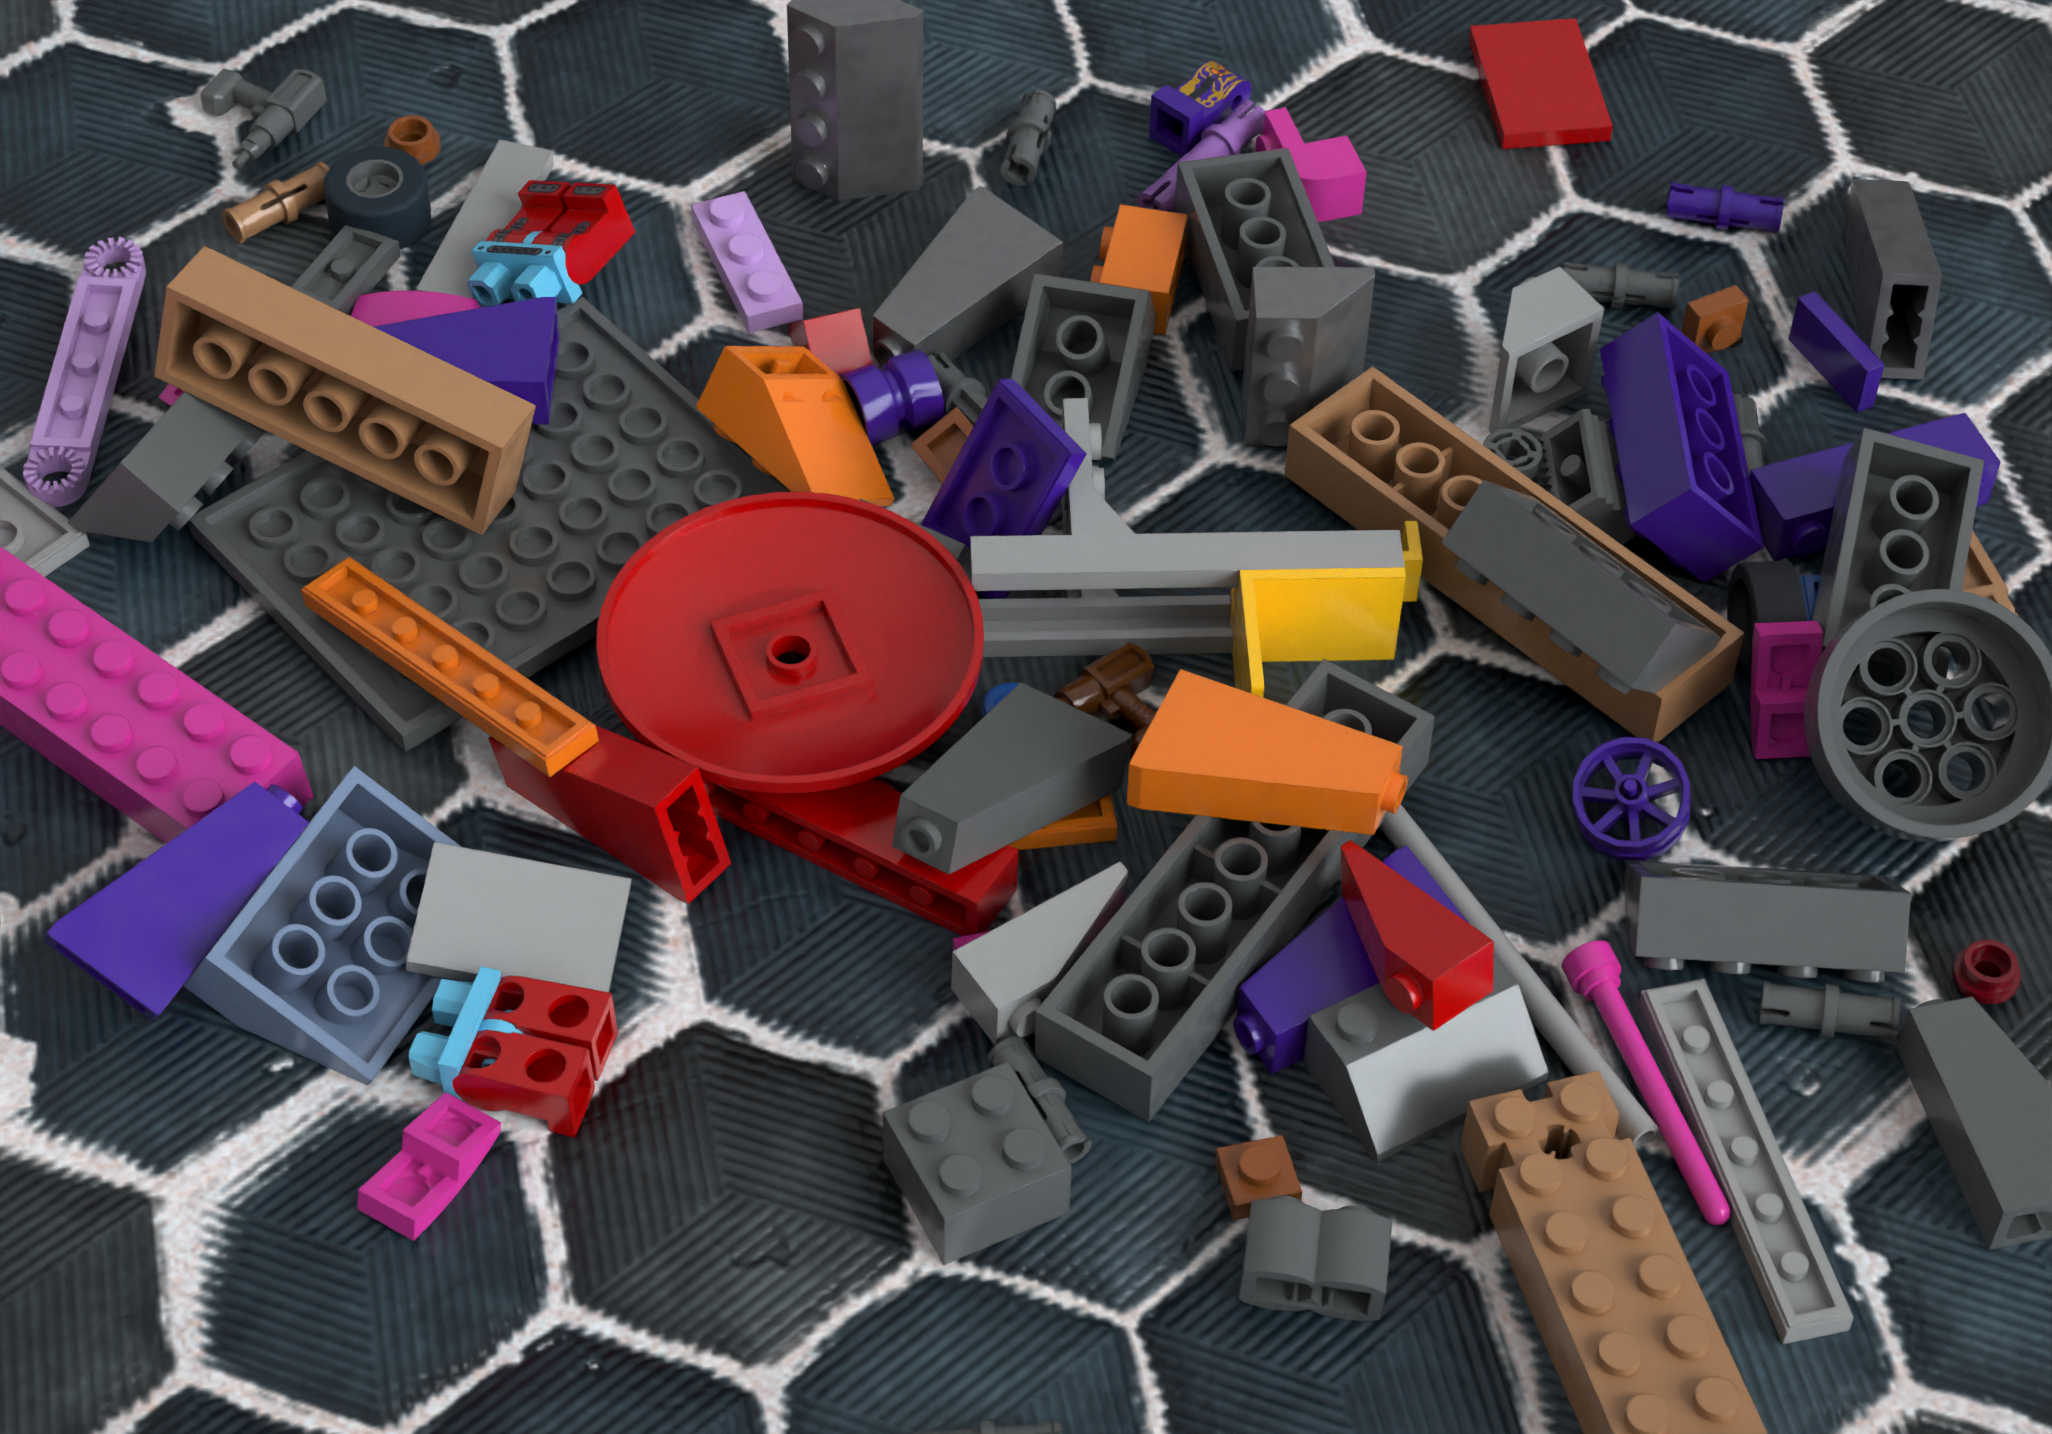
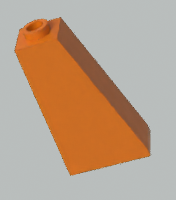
[1127,669,1408,835]

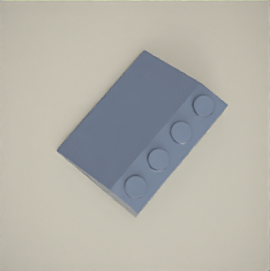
[183,766,461,1086]

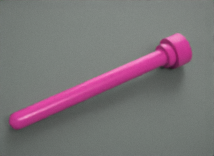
[1561,940,1731,1226]

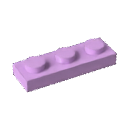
[691,191,803,334]

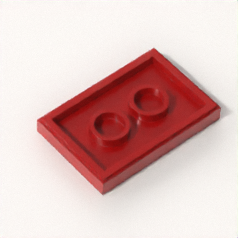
[1468,18,1613,149]

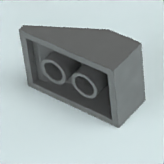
[1011,273,1157,462]

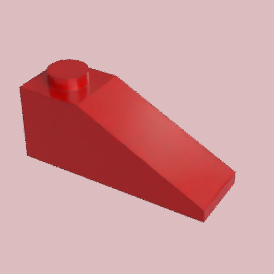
[1341,840,1494,1031]

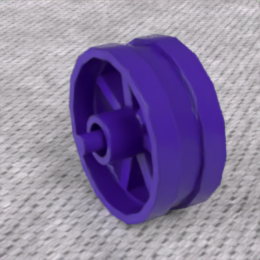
[1572,737,1691,861]

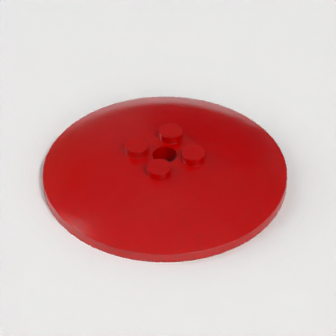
[596,491,984,794]

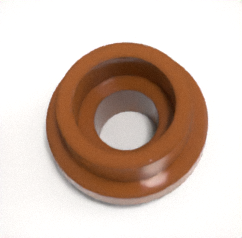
[384,115,441,165]

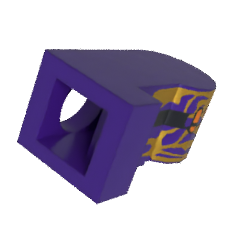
[1149,61,1252,157]

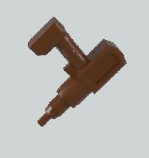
[1054,642,1157,758]

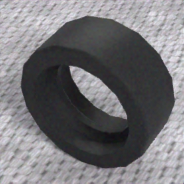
[1727,561,1806,681]

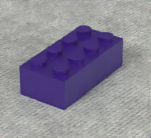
[1600,312,1764,583]

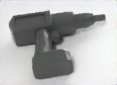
[201,68,327,170]

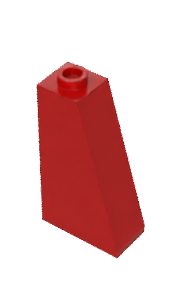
[488,726,732,904]

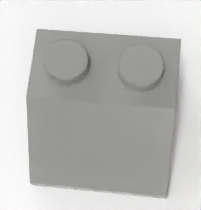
[1489,266,1604,433]

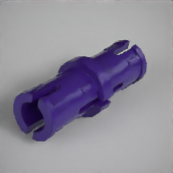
[1665,182,1784,234]

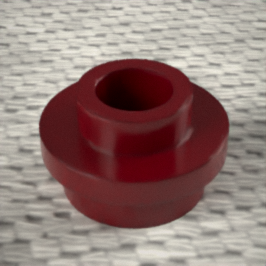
[1952,940,2021,1004]

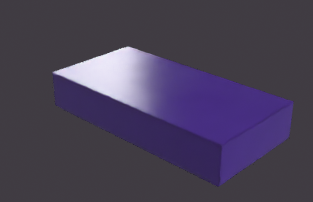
[1788,291,1884,413]

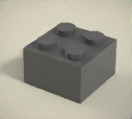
[883,1061,1072,1265]

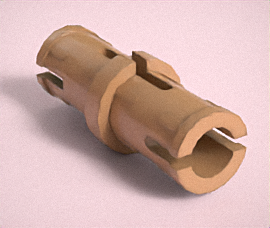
[222,161,330,243]

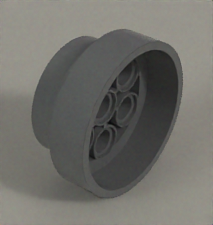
[1804,589,2052,842]

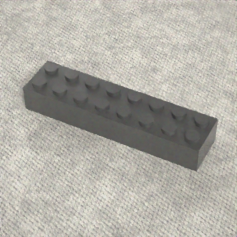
[1035,659,1435,1122]

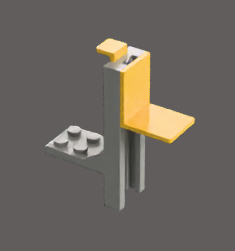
[970,398,1423,697]

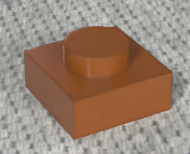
[1681,285,1749,354]
[910,407,973,484]
[1215,1135,1302,1221]

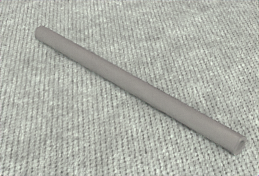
[1378,804,1659,1149]

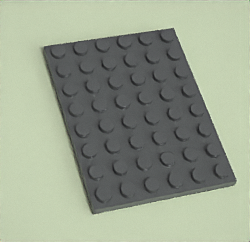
[188,296,792,752]

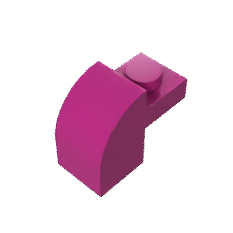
[1256,107,1367,222]

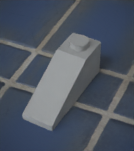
[951,862,1128,1046]

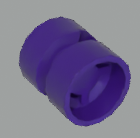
[839,349,944,445]

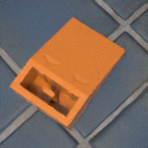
[696,346,895,507]

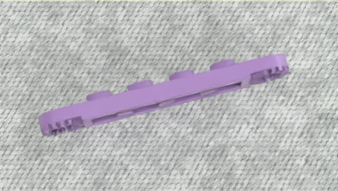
[23,237,146,507]

